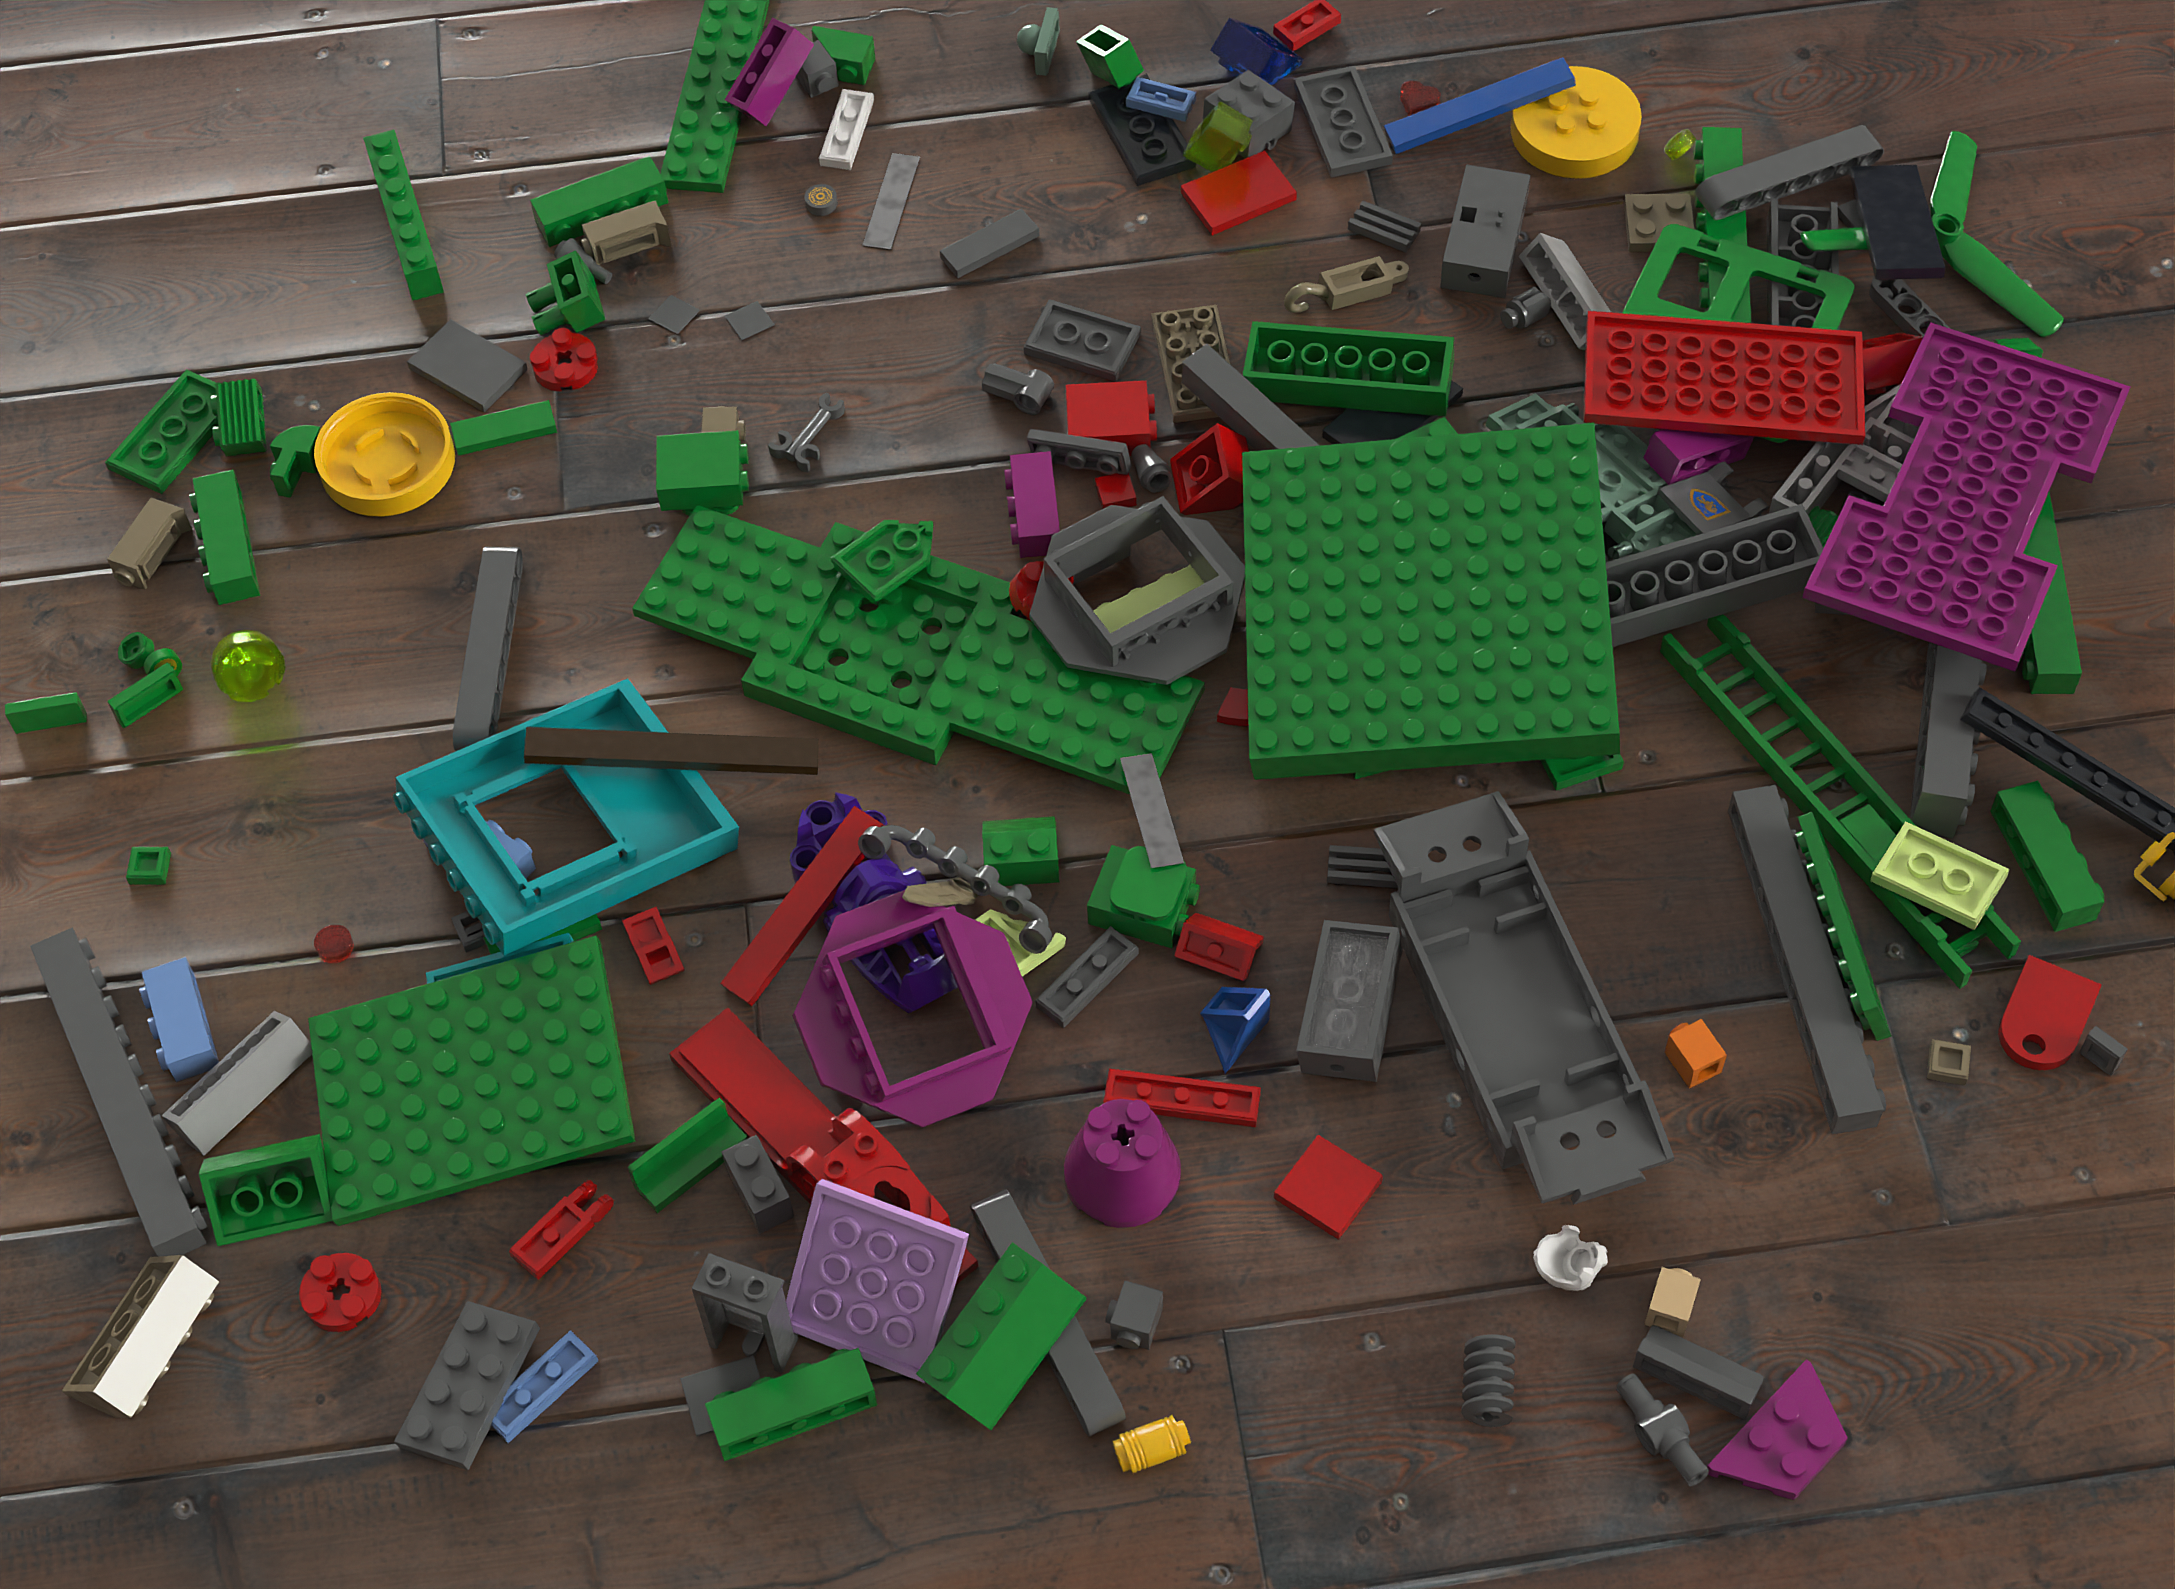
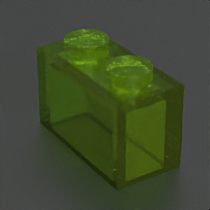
[1183,101,1253,172]

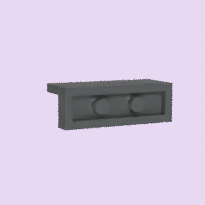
[1633,1325,1764,1420]

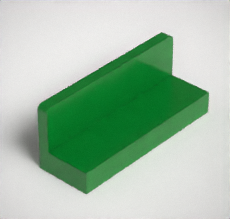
[628,1098,748,1213]

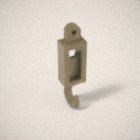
[1284,256,1409,313]

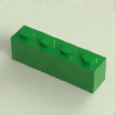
[530,156,668,247]
[189,469,260,605]
[1990,780,2104,932]
[705,1347,878,1461]

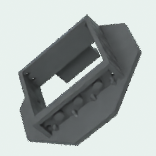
[1029,496,1245,685]

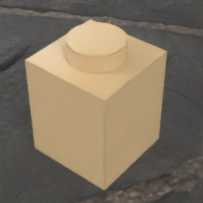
[1644,1267,1701,1337]

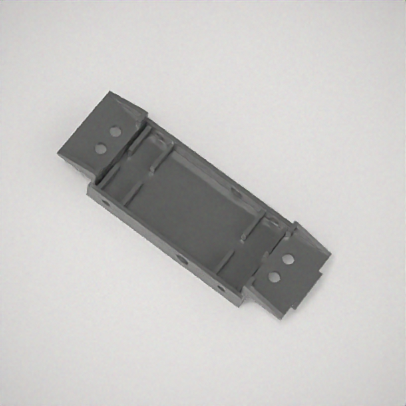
[1374,791,1674,1205]

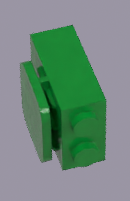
[656,430,749,516]
[1087,845,1201,949]

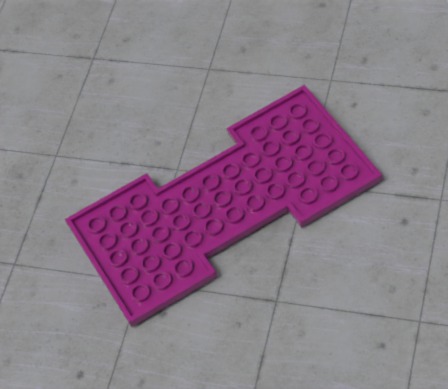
[1802,322,2131,671]

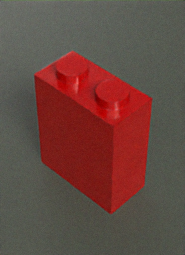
[1066,380,1157,456]

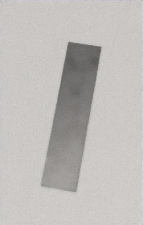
[862,153,920,250]
[1120,753,1184,868]

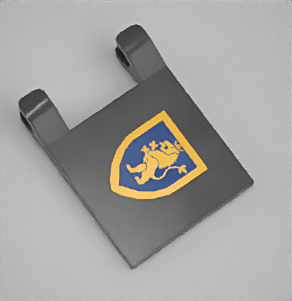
[1657,462,1770,535]

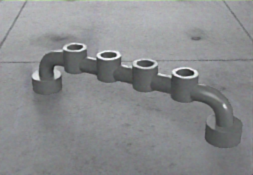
[858,825,1052,954]

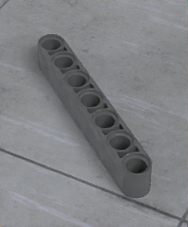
[1695,125,1884,220]
[453,547,523,751]
[970,1189,1126,1437]

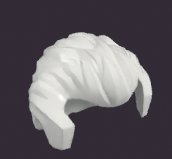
[1533,1225,1608,1291]

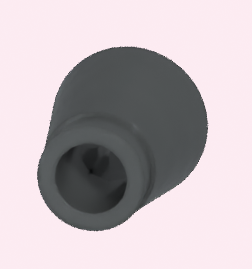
[1131,444,1172,493]

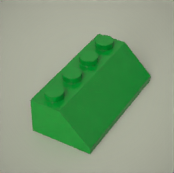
[916,1242,1087,1430]

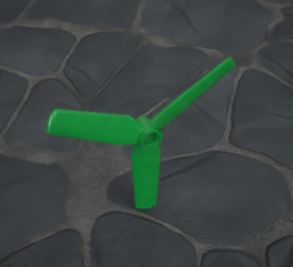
[1800,131,2064,337]

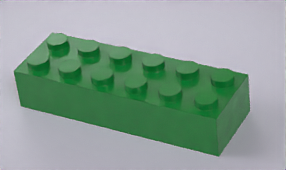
[1243,321,1454,416]

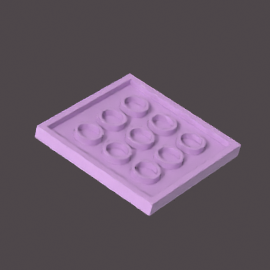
[786,1179,969,1383]

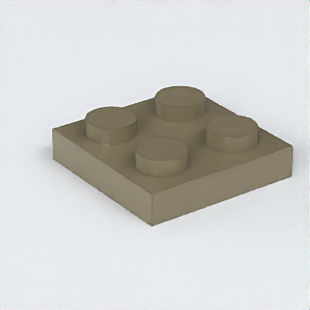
[1624,193,1694,252]

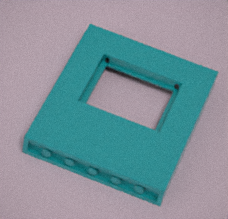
[393,678,739,956]

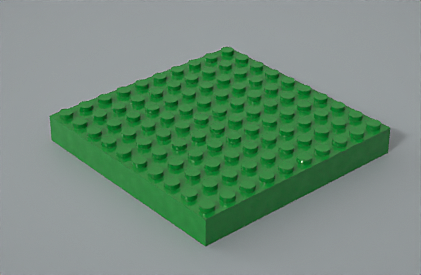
[1242,423,1620,780]

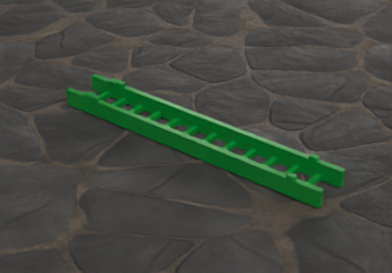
[1660,614,2021,989]

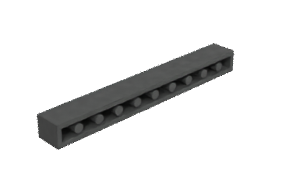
[1728,785,1886,1134]
[30,927,208,1257]

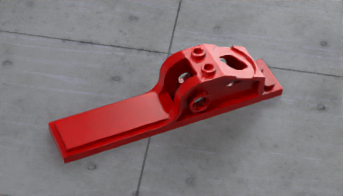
[669,1008,978,1286]

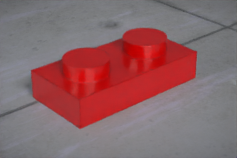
[1273,0,1341,51]

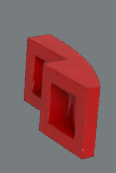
[622,906,685,985]

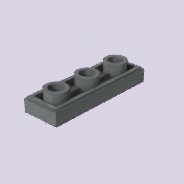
[1027,429,1132,475]

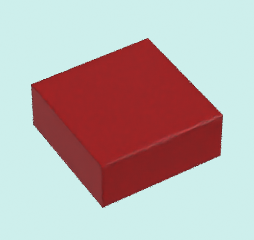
[1095,473,1137,509]

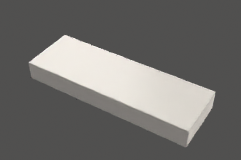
[819,89,874,170]

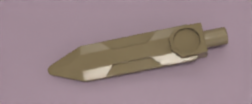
[902,877,979,907]

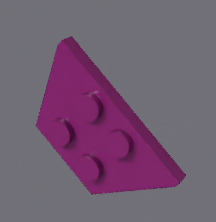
[1707,1359,1848,1500]

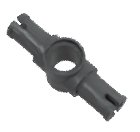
[1616,1373,1709,1486]

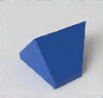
[1200,987,1270,1074]

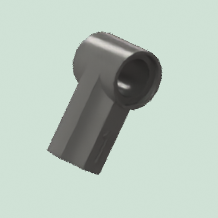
[982,363,1054,415]

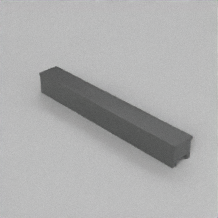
[1182,344,1320,451]

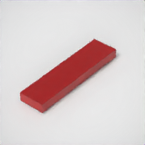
[1103,1068,1261,1127]

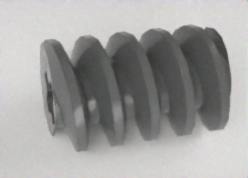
[1461,1334,1516,1427]

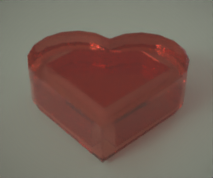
[1400,80,1441,116]

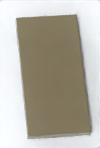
[1151,305,1230,423]

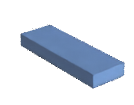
[491,1330,599,1443]

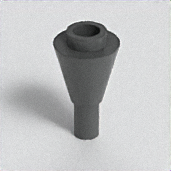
[554,238,612,284]

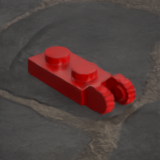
[509,1180,614,1280]

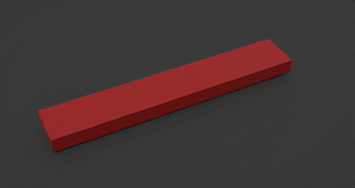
[720,806,884,1007]

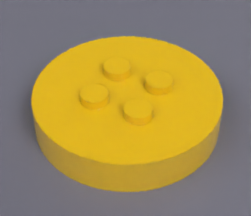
[1511,66,1642,178]
[314,392,455,516]

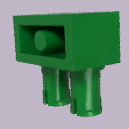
[526,250,606,336]

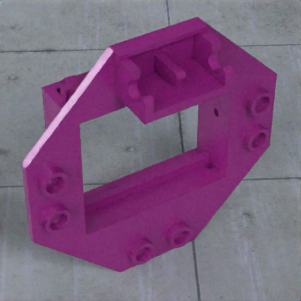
[792,890,1033,1128]

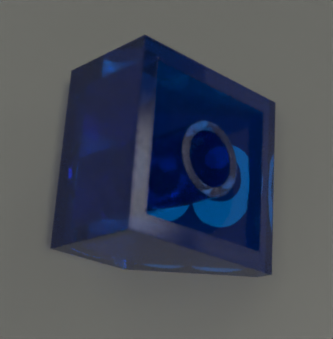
[1210,18,1304,86]

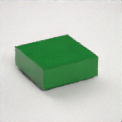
[126,847,171,885]

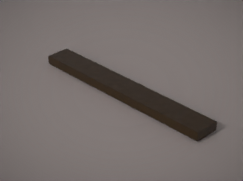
[524,727,819,775]

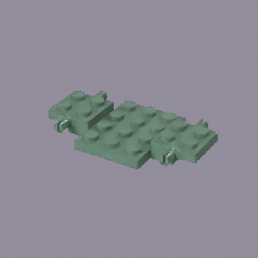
[1485,393,1697,560]

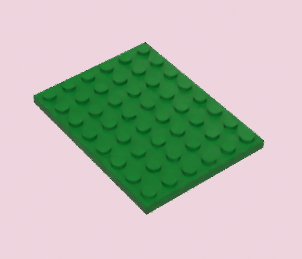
[308,935,636,1226]

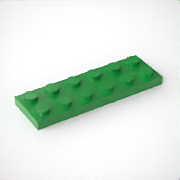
[1796,812,1892,1041]

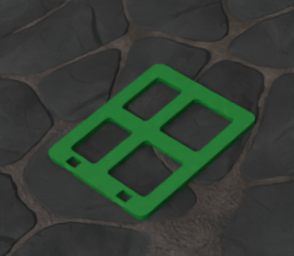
[1622,224,1855,443]

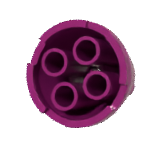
[1064,1099,1181,1228]

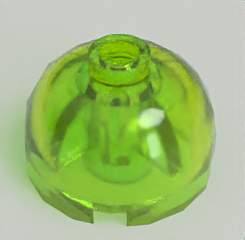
[210,630,286,702]

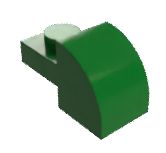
[270,425,321,498]

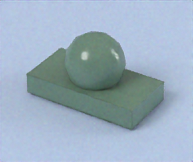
[1017,7,1060,76]

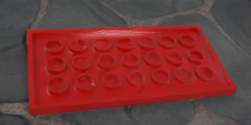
[1583,311,1865,445]

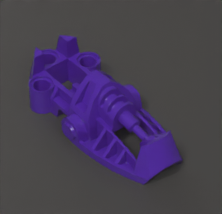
[790,792,958,1013]

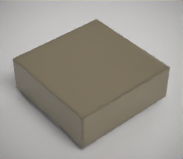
[1927,1039,1971,1085]

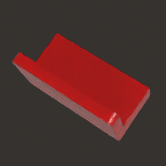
[1174,913,1264,981]

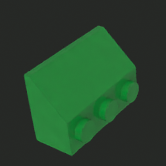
[199,1134,332,1247]

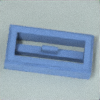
[1126,77,1196,122]

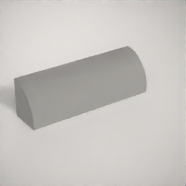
[1519,233,1611,351]
[161,1011,312,1155]

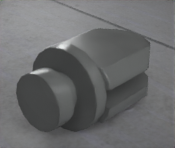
[1500,287,1551,329]

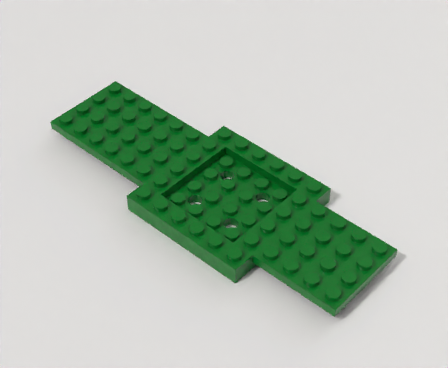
[632,505,1205,795]

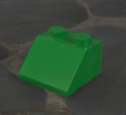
[982,816,1060,886]

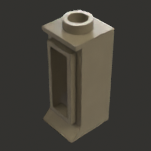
[580,201,672,266]
[107,498,193,590]

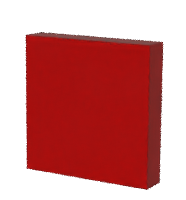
[1274,1135,1383,1240]

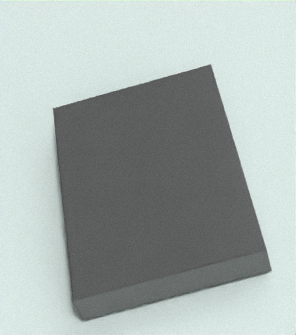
[1023,299,1141,382]
[407,319,528,412]

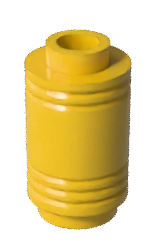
[1112,1415,1191,1474]

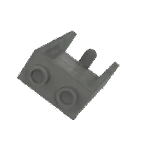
[692,1253,798,1373]

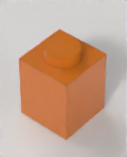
[1664,1019,1727,1089]

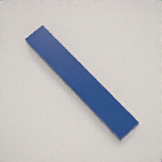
[1384,57,1576,154]

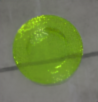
[1664,129,1696,160]

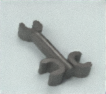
[768,393,845,472]

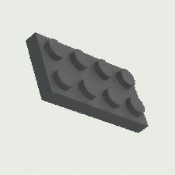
[1294,65,1393,178]
[394,1301,540,1470]

